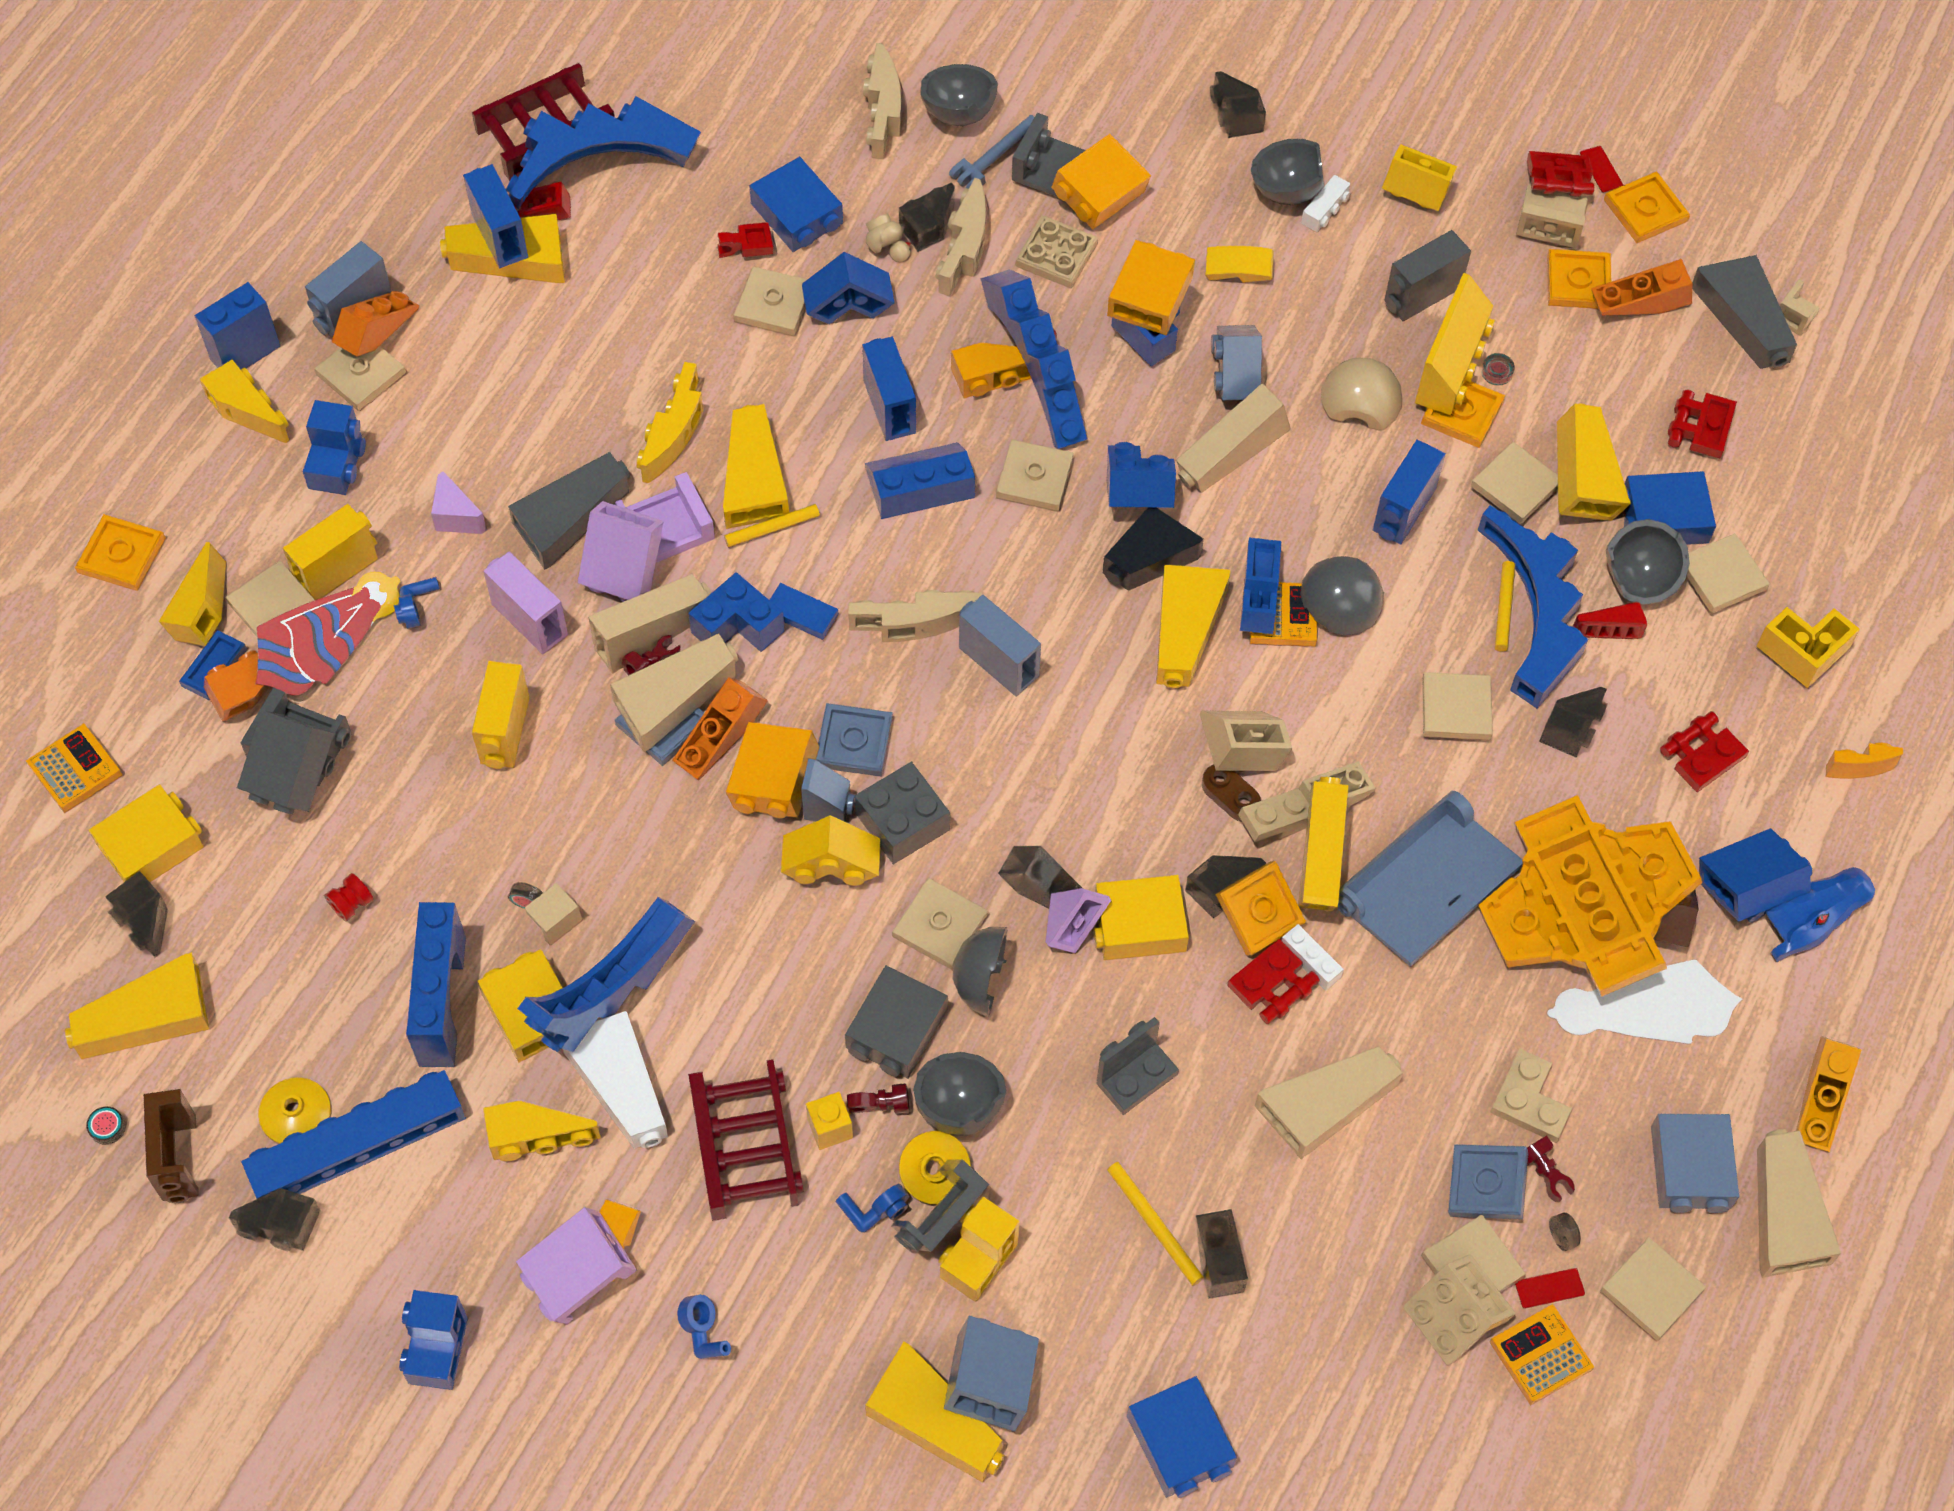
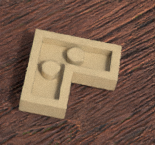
[1490,1048,1572,1143]

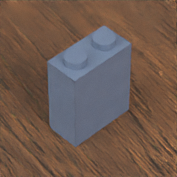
[305,241,392,337]
[959,595,1041,697]
[1651,1114,1739,1213]
[943,1315,1039,1432]

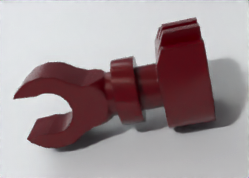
[622,635,681,676]
[847,1083,910,1115]
[1527,1135,1575,1202]

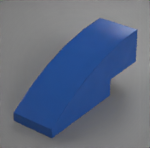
[1240,537,1281,634]

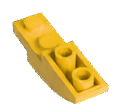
[637,362,703,483]

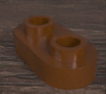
[1202,764,1261,822]

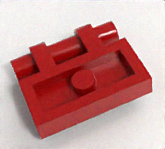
[1527,151,1595,197]
[1668,390,1737,459]
[1660,711,1749,793]
[1227,939,1320,1024]

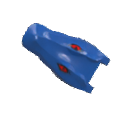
[1747,867,1875,962]

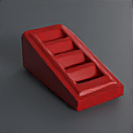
[508,181,571,220]
[1573,602,1647,639]

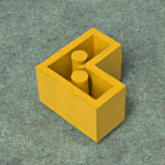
[1756,607,1860,688]
[781,815,880,886]
[938,1197,1020,1302]

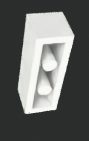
[1301,175,1351,232]
[1281,924,1344,991]

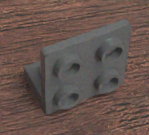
[1012,113,1086,197]
[1096,1017,1179,1115]

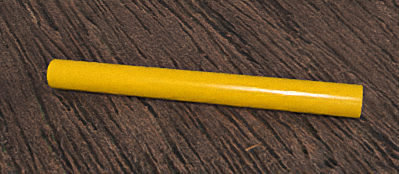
[1107,1162,1204,1286]

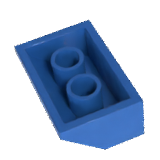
[865,442,975,519]

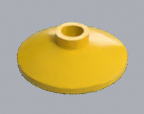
[258,1077,331,1144]
[899,1131,971,1204]

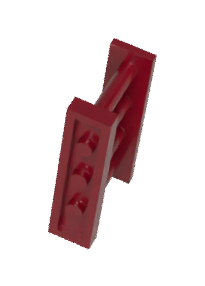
[472,63,615,181]
[688,1059,804,1221]

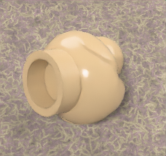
[866,213,912,262]

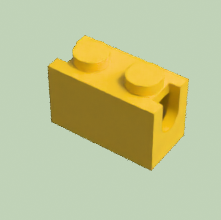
[1382,144,1457,211]

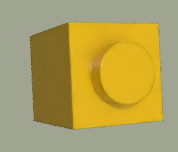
[805,1091,853,1150]

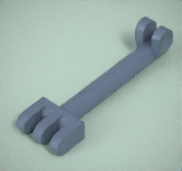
[949,115,1034,189]

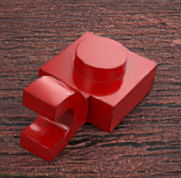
[717,222,773,258]

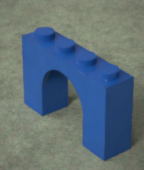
[406,902,466,1067]

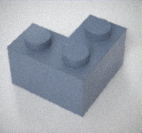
[1211,325,1262,400]

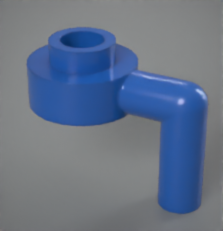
[394,577,440,629]
[835,1184,909,1232]
[677,1294,731,1359]

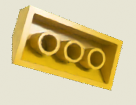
[1415,273,1495,415]

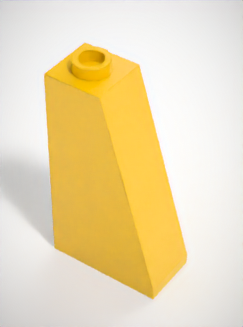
[440,214,565,283]
[1557,403,1631,521]
[723,404,789,529]
[1156,565,1230,688]
[1298,777,1348,911]
[65,952,209,1059]
[865,1341,1005,1482]

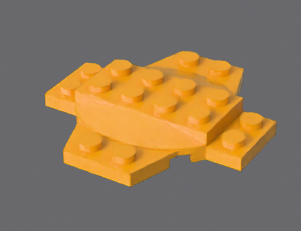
[1478,795,1702,997]

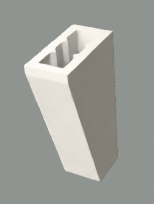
[563,1011,668,1149]

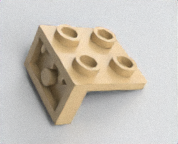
[1516,184,1588,248]
[1404,1254,1516,1365]

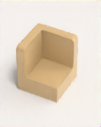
[1780,279,1820,336]
[525,883,582,945]

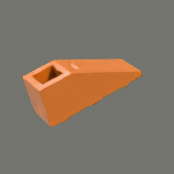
[1591,259,1693,316]
[331,291,419,357]
[204,650,270,722]
[672,677,768,780]

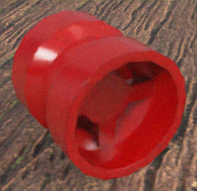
[324,873,374,921]

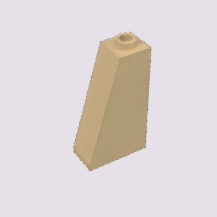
[1176,383,1291,493]
[588,574,712,674]
[610,634,738,752]
[1255,1046,1403,1160]
[1757,1129,1841,1278]

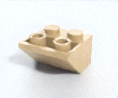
[1200,710,1292,771]

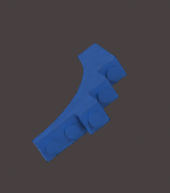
[506,96,701,209]
[980,269,1087,449]
[1478,505,1588,709]
[517,897,695,1052]

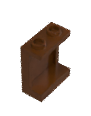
[143,1089,199,1203]

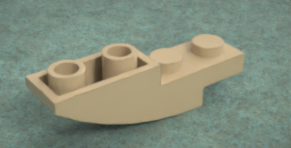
[863,43,901,159]
[935,178,986,297]
[848,590,982,642]
[1238,761,1376,842]

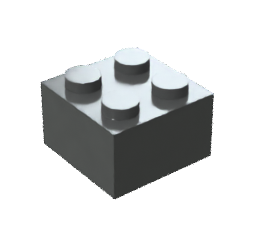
[855,761,950,865]

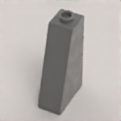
[1692,255,1797,369]
[508,452,630,570]

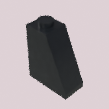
[1103,507,1204,591]

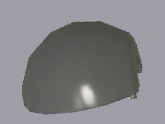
[920,64,998,127]
[1251,139,1324,205]
[1606,519,1690,605]
[1300,556,1384,636]
[952,927,1008,1017]
[913,1052,1006,1136]

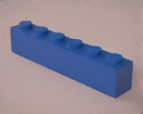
[241,1070,466,1211]

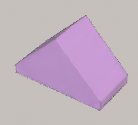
[431,472,487,534]
[1045,888,1111,953]

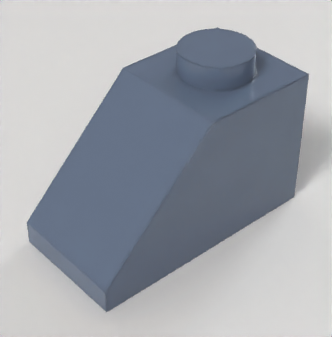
[801,758,855,822]

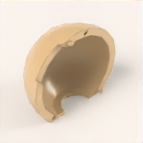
[1321,357,1402,431]

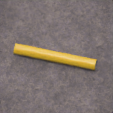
[724,504,820,547]
[1495,561,1515,652]

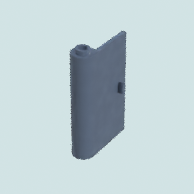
[1337,791,1523,967]

